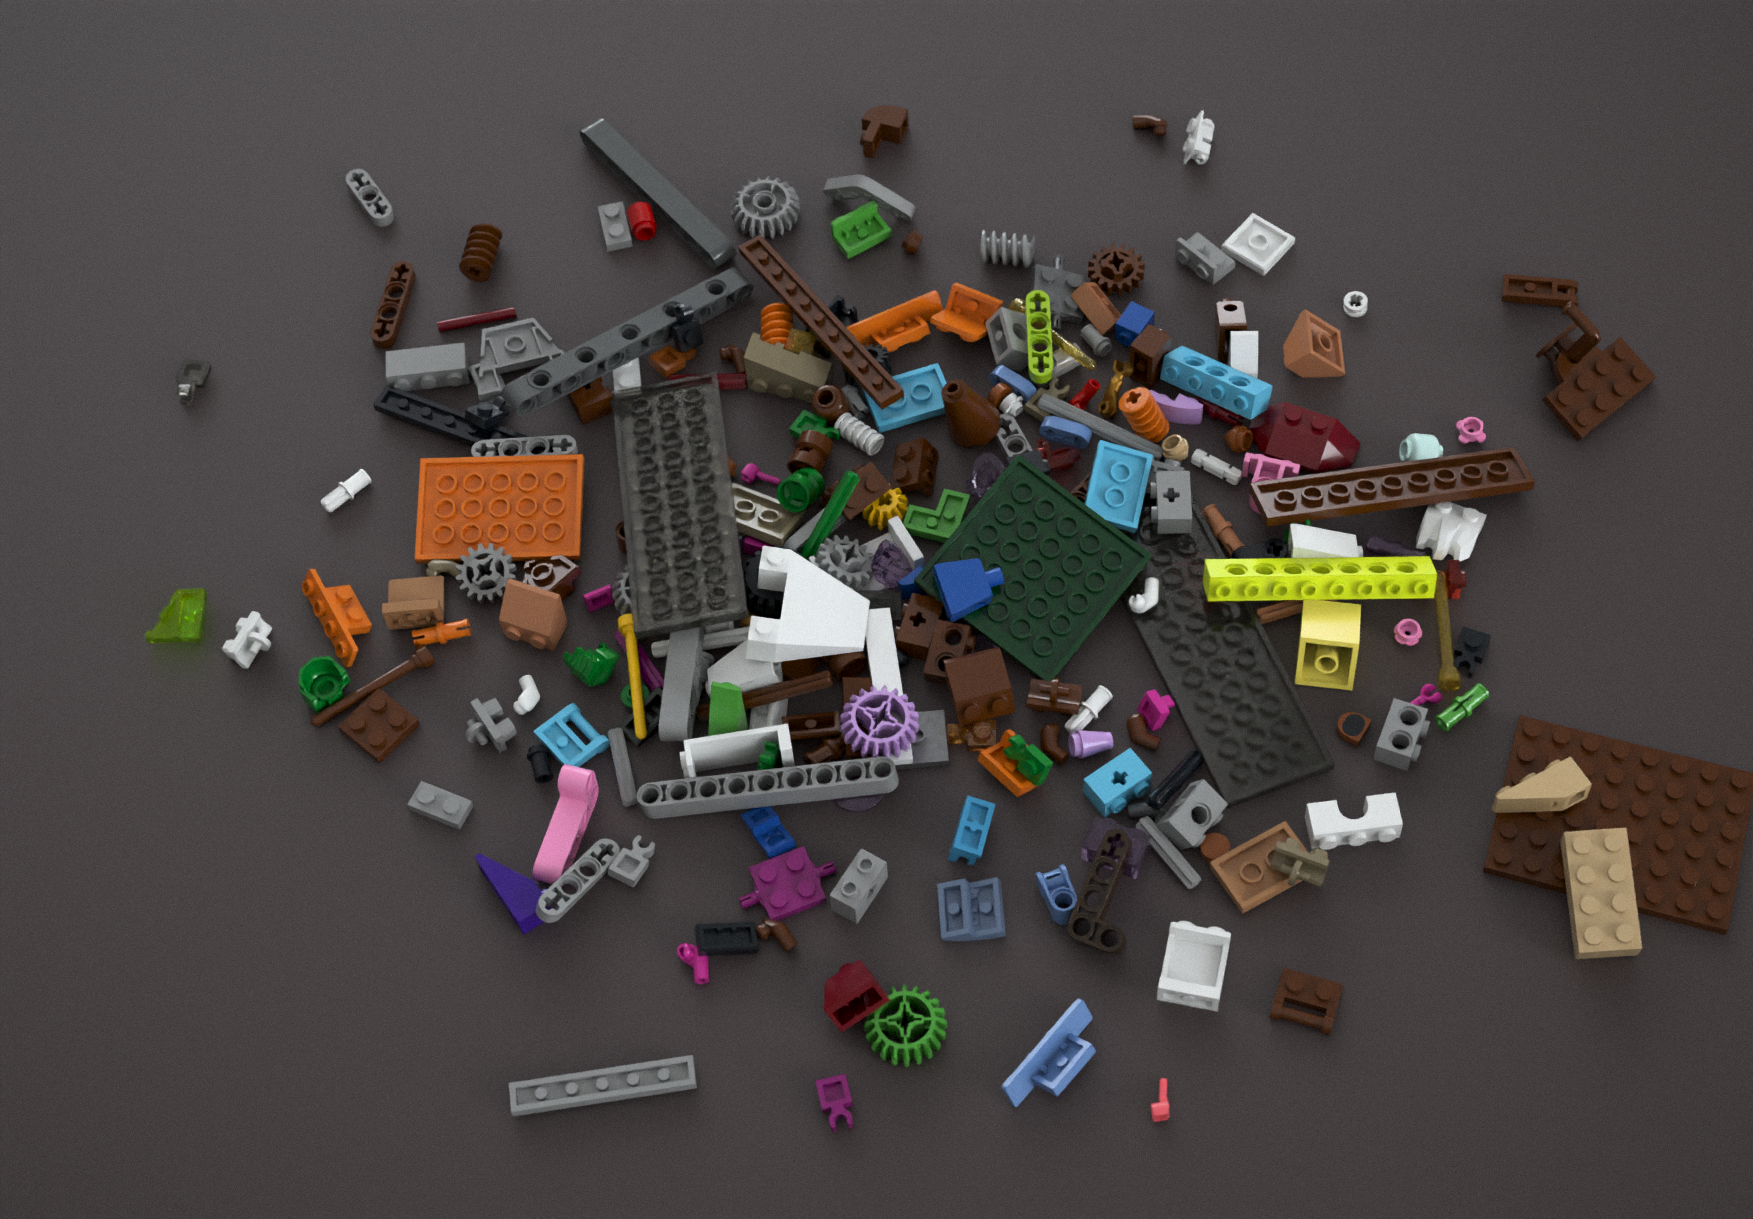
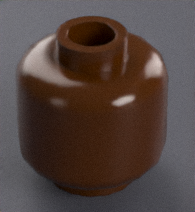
[811,385,850,424]

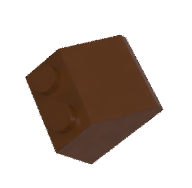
[943,647,1015,726]

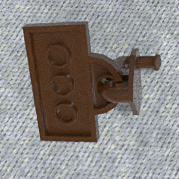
[1535,301,1656,441]

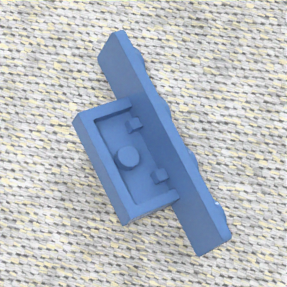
[1001,998,1096,1107]

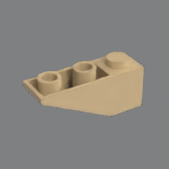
[1492,756,1592,813]

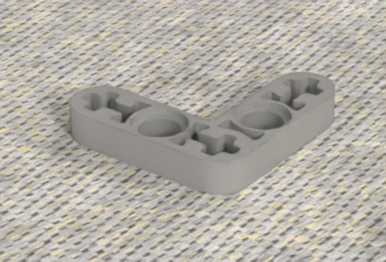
[823,174,916,221]

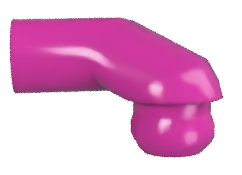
[677,943,709,984]

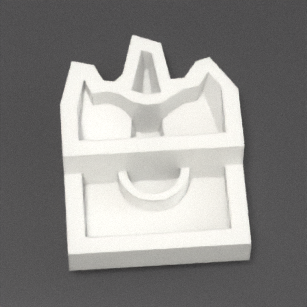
[1416,501,1487,562]

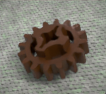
[1088,244,1145,296]

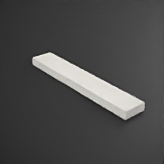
[865,607,913,765]

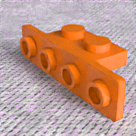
[846,290,943,352]
[302,569,372,668]

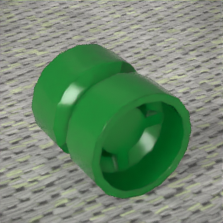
[777,467,825,512]

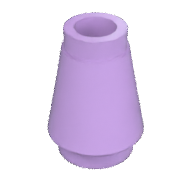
[1068,730,1113,759]

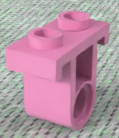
[1242,452,1300,514]

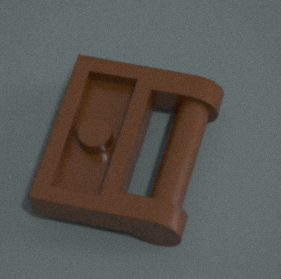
[1269,967,1343,1035]

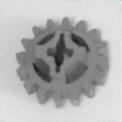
[815,535,876,590]
[456,543,517,604]

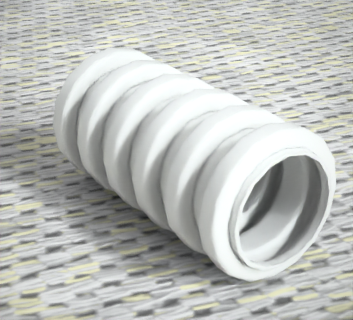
[834,412,884,456]

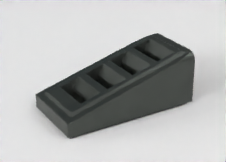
[619,687,663,747]

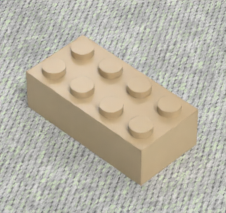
[1560,828,1642,959]

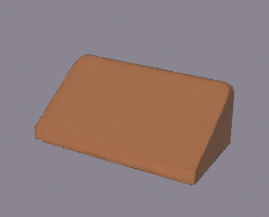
[1071,282,1121,335]

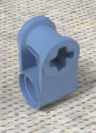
[1035,864,1077,925]

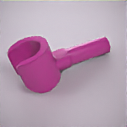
[741,463,780,485]
[1410,684,1443,706]

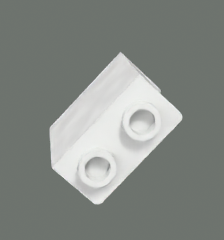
[1157,921,1231,1011]

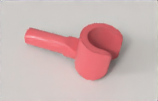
[1150,1078,1169,1122]

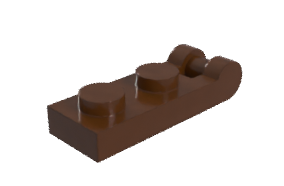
[1501,274,1578,309]

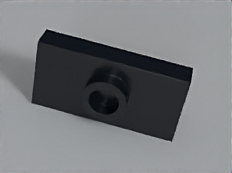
[695,922,759,956]

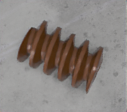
[459,223,502,282]

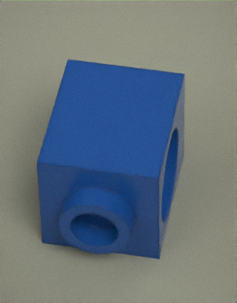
[1115,301,1155,346]

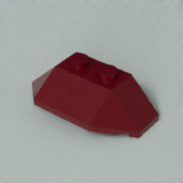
[1248,402,1361,474]

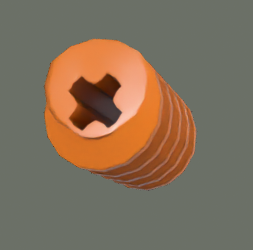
[760,303,794,353]
[1119,387,1170,442]

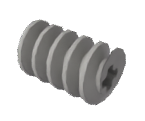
[980,229,1035,268]

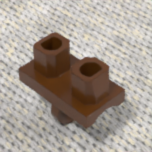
[1026,677,1082,717]

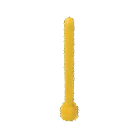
[618,614,647,740]

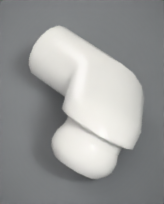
[513,675,540,715]

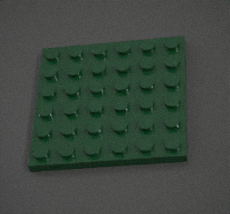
[914,454,1153,681]

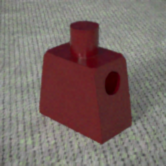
[824,960,890,1032]

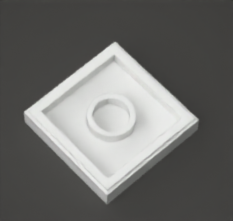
[1221,213,1295,276]

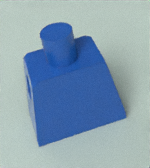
[933,558,1004,622]

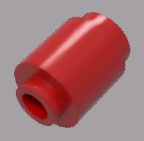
[626,202,657,241]

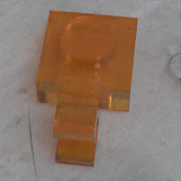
[947,720,997,751]

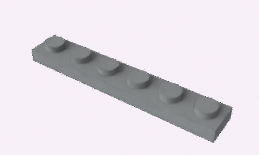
[509,1055,697,1116]

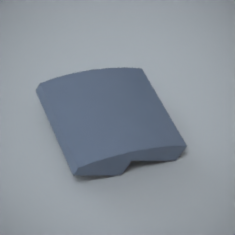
[937,877,1006,941]

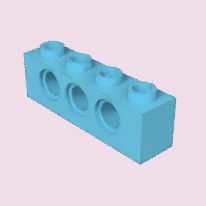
[1160,346,1273,420]

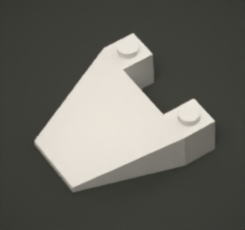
[746,546,870,663]

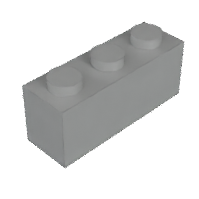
[386,343,470,391]

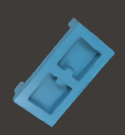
[947,795,996,865]

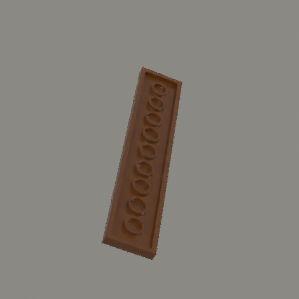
[1249,447,1535,527]

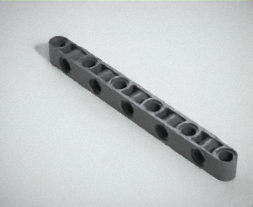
[501,268,754,417]

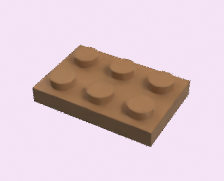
[1209,821,1308,914]

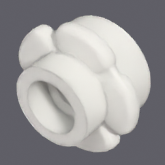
[999,393,1024,418]

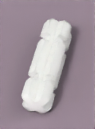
[1191,449,1243,485]

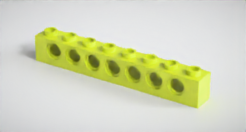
[1203,556,1437,601]

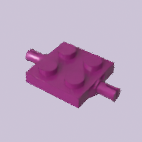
[738,846,837,921]

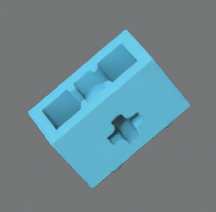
[1083,748,1152,818]

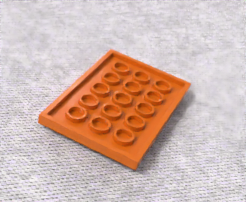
[415,454,584,564]

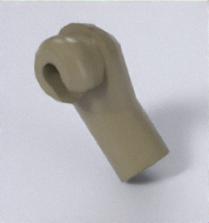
[426,559,469,578]

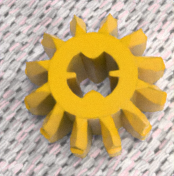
[862,484,908,531]

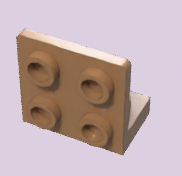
[382,575,445,630]

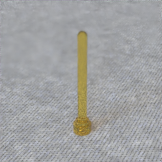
[1008,298,1096,371]
[1435,569,1461,691]

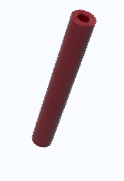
[437,307,517,332]

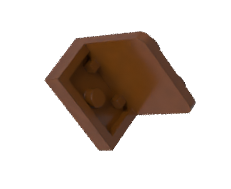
[819,462,892,522]

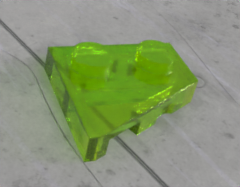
[145,588,208,643]

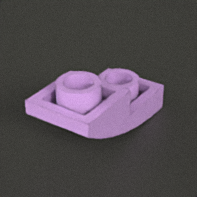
[1150,390,1203,424]

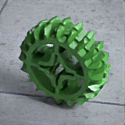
[864,984,947,1067]

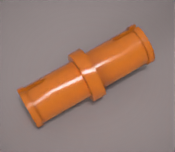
[412,618,472,648]

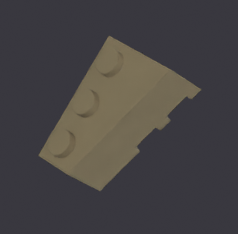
[743,332,834,403]

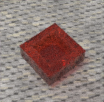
[1444,560,1467,599]

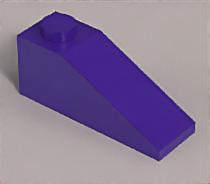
[474,853,554,935]

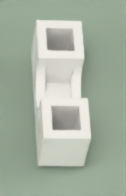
[1305,793,1403,850]

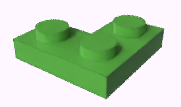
[903,489,971,543]

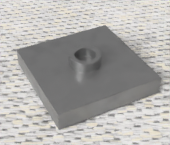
[895,710,949,770]

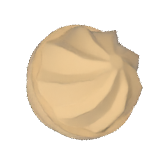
[1162,434,1189,462]

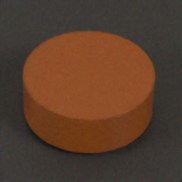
[987,383,1013,411]
[1200,833,1230,863]

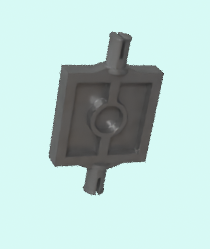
[1031,256,1085,334]

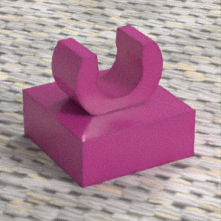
[1136,689,1175,731]

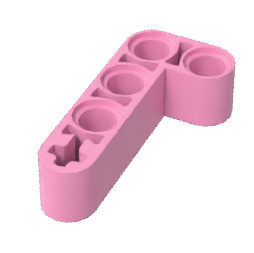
[532,764,599,887]

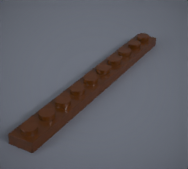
[738,235,905,410]

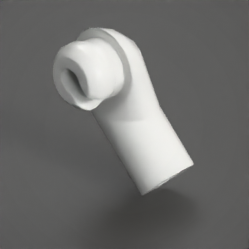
[1129,577,1159,613]

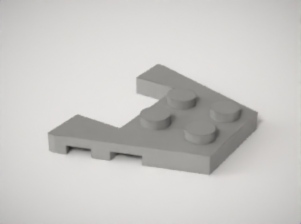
[478,318,564,402]

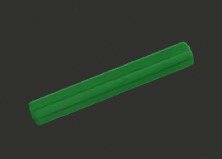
[800,470,860,561]

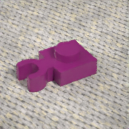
[815,1074,853,1133]

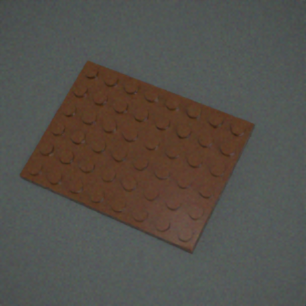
[1483,715,1753,935]

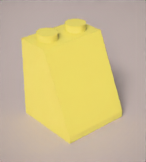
[1295,600,1361,691]

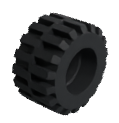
[740,546,803,619]

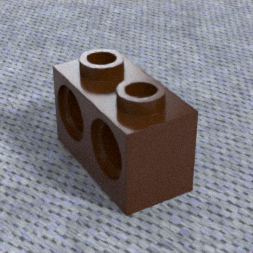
[923,619,976,685]

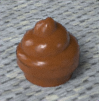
[1223,425,1253,453]

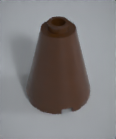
[941,379,1000,448]

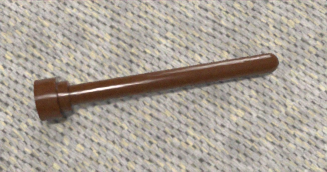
[310,644,435,726]

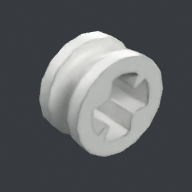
[1344,291,1368,317]

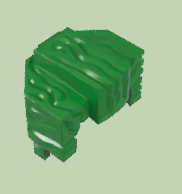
[563,642,620,687]
[298,656,351,713]

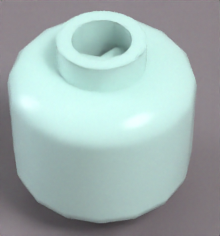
[1399,433,1443,462]

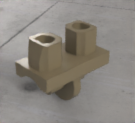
[1270,837,1330,887]

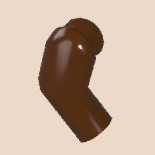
[1133,115,1168,136]
[719,344,746,374]
[1126,713,1161,752]
[1040,723,1070,765]
[756,918,798,952]

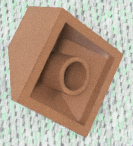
[1283,309,1345,378]

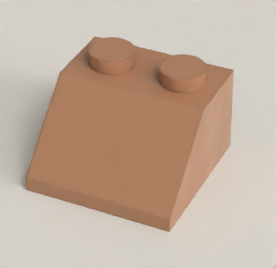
[499,578,568,651]

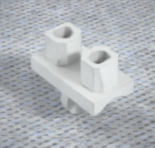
[222,611,272,669]

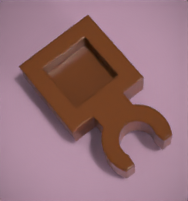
[648,345,697,378]

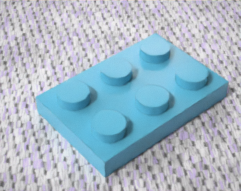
[862,363,946,433]
[1084,440,1153,533]

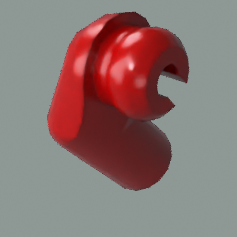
[1068,379,1100,411]

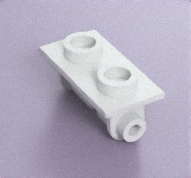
[1183,110,1214,164]

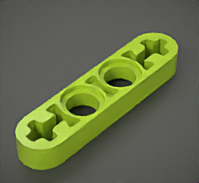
[1025,290,1053,384]

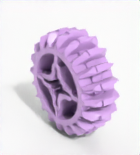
[841,685,919,759]

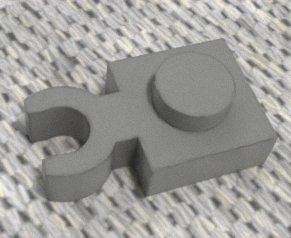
[608,835,655,888]

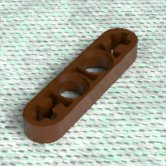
[370,261,416,349]

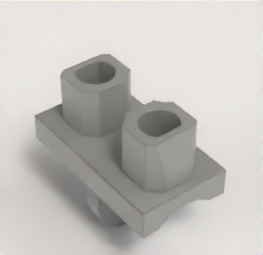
[465,698,517,753]

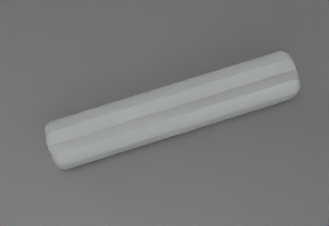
[608,727,638,807]
[1136,816,1201,889]

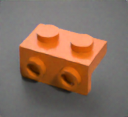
[977,729,1040,797]

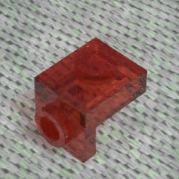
[1035,438,1081,469]

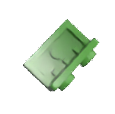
[830,201,892,259]

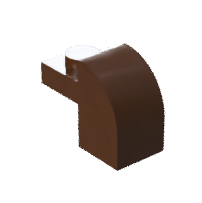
[860,105,909,158]

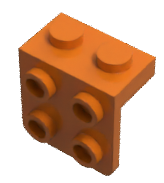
[930,282,1004,342]

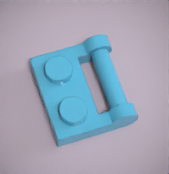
[534,703,610,767]

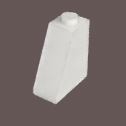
[1286,524,1363,558]
[705,639,783,697]

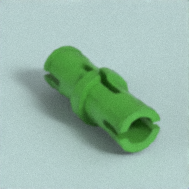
[1434,683,1489,732]

